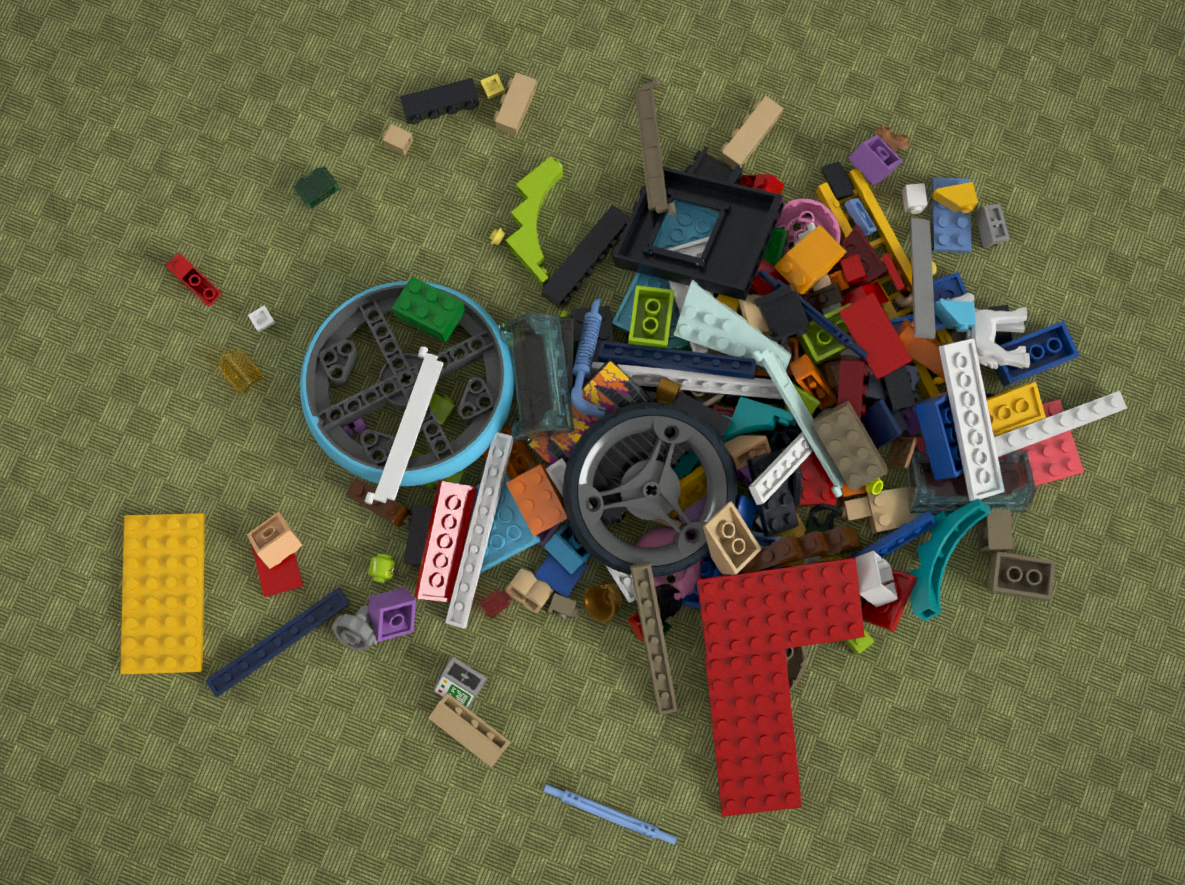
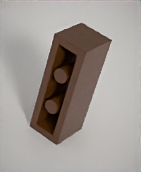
[345,478,410,528]

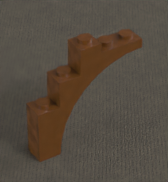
[742,526,862,573]

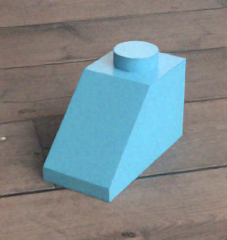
[934,300,976,332]

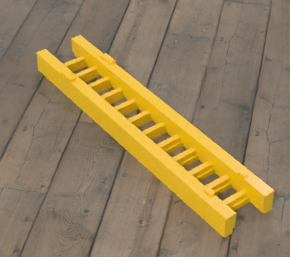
[816,169,954,399]

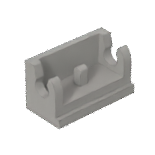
[974,204,1010,249]

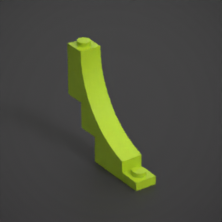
[506,156,563,287]

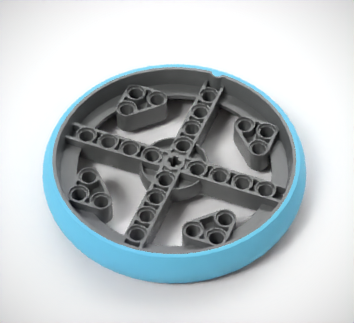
[300,281,515,486]

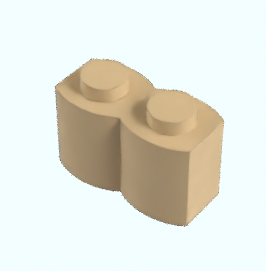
[505,569,553,614]

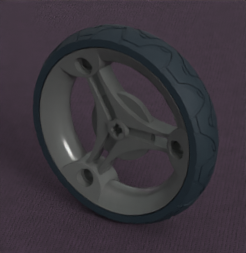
[563,402,737,577]

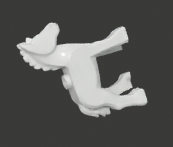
[939,293,1030,369]

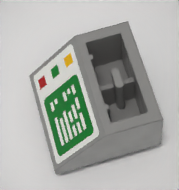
[433,657,488,709]

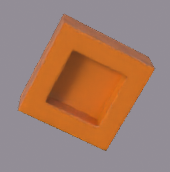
[828,270,849,291]

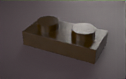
[802,282,845,311]

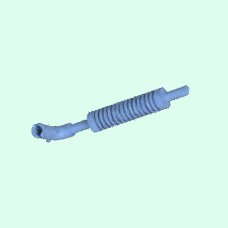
[571,298,606,419]

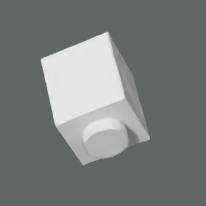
[902,183,927,214]

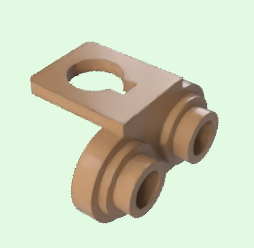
[874,125,910,153]

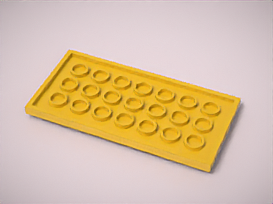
[120,513,205,674]

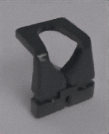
[804,503,843,535]

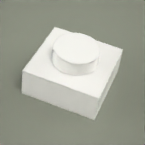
[248,305,275,332]

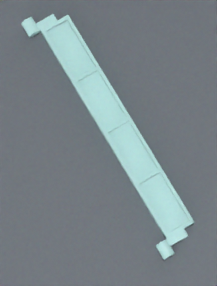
[752,349,846,498]

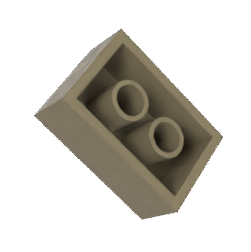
[986,551,1056,602]

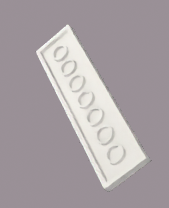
[939,338,1005,501]

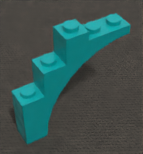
[908,498,991,621]

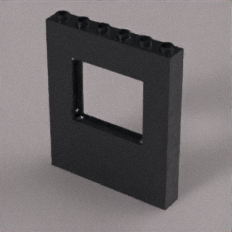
[612,167,784,301]

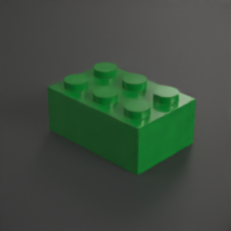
[392,276,465,343]

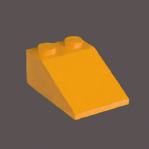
[774,225,847,294]

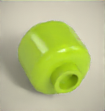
[368,553,396,584]

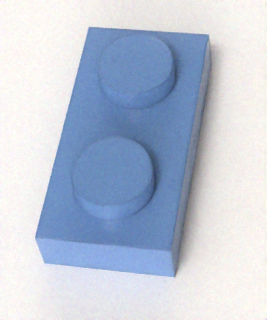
[844,198,878,236]

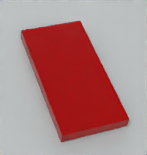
[839,293,912,380]

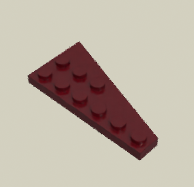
[801,224,888,322]

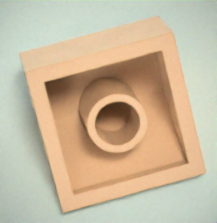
[247,512,303,569]

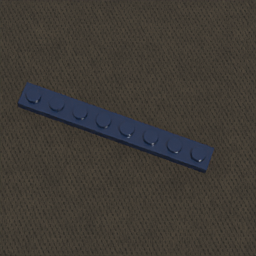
[598,341,756,379]
[205,587,350,697]

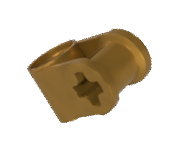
[654,376,681,405]

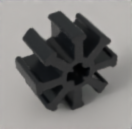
[761,421,801,451]

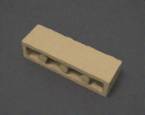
[720,96,784,169]
[429,693,511,768]

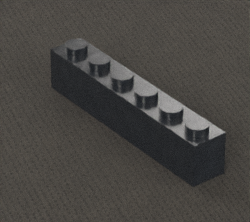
[541,204,628,309]

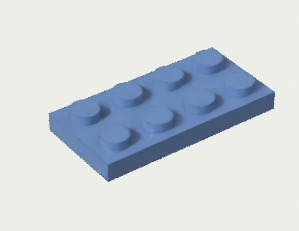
[932,178,972,253]

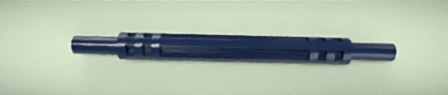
[758,268,869,360]

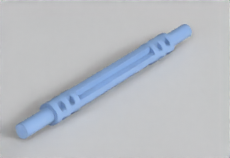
[543,784,677,845]

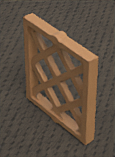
[887,437,918,469]

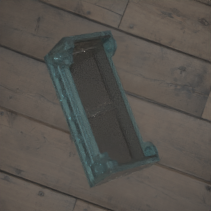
[499,312,574,441]
[907,451,1036,513]

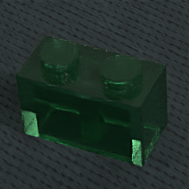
[293,166,340,210]

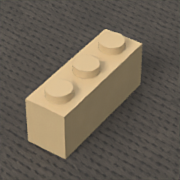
[493,72,537,136]

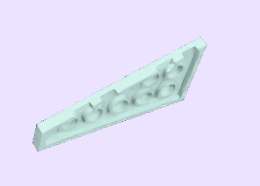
[674,280,791,372]

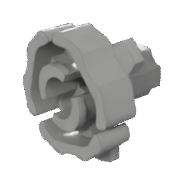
[332,605,378,652]

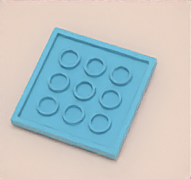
[464,471,541,574]

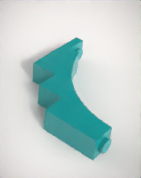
[672,397,797,480]

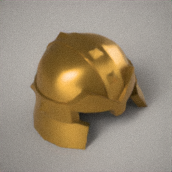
[583,581,622,623]

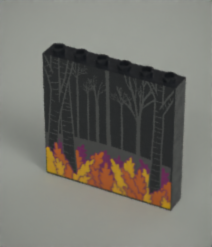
[527,358,692,525]

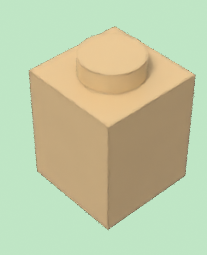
[382,124,413,156]
[840,497,872,523]

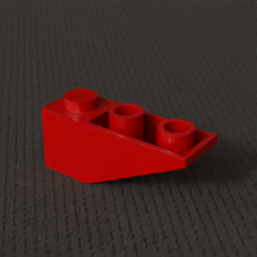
[164,252,222,307]

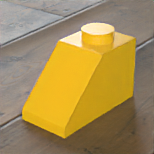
[932,182,978,213]

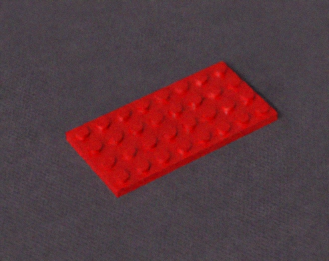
[696,557,865,660]
[704,649,802,817]

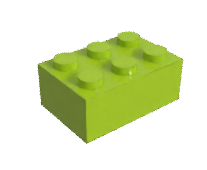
[628,285,675,348]

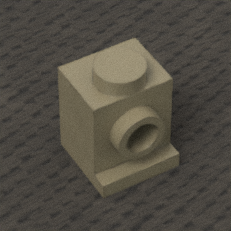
[548,594,579,620]

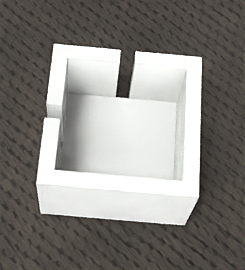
[855,551,898,607]

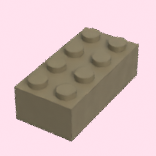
[812,400,888,492]

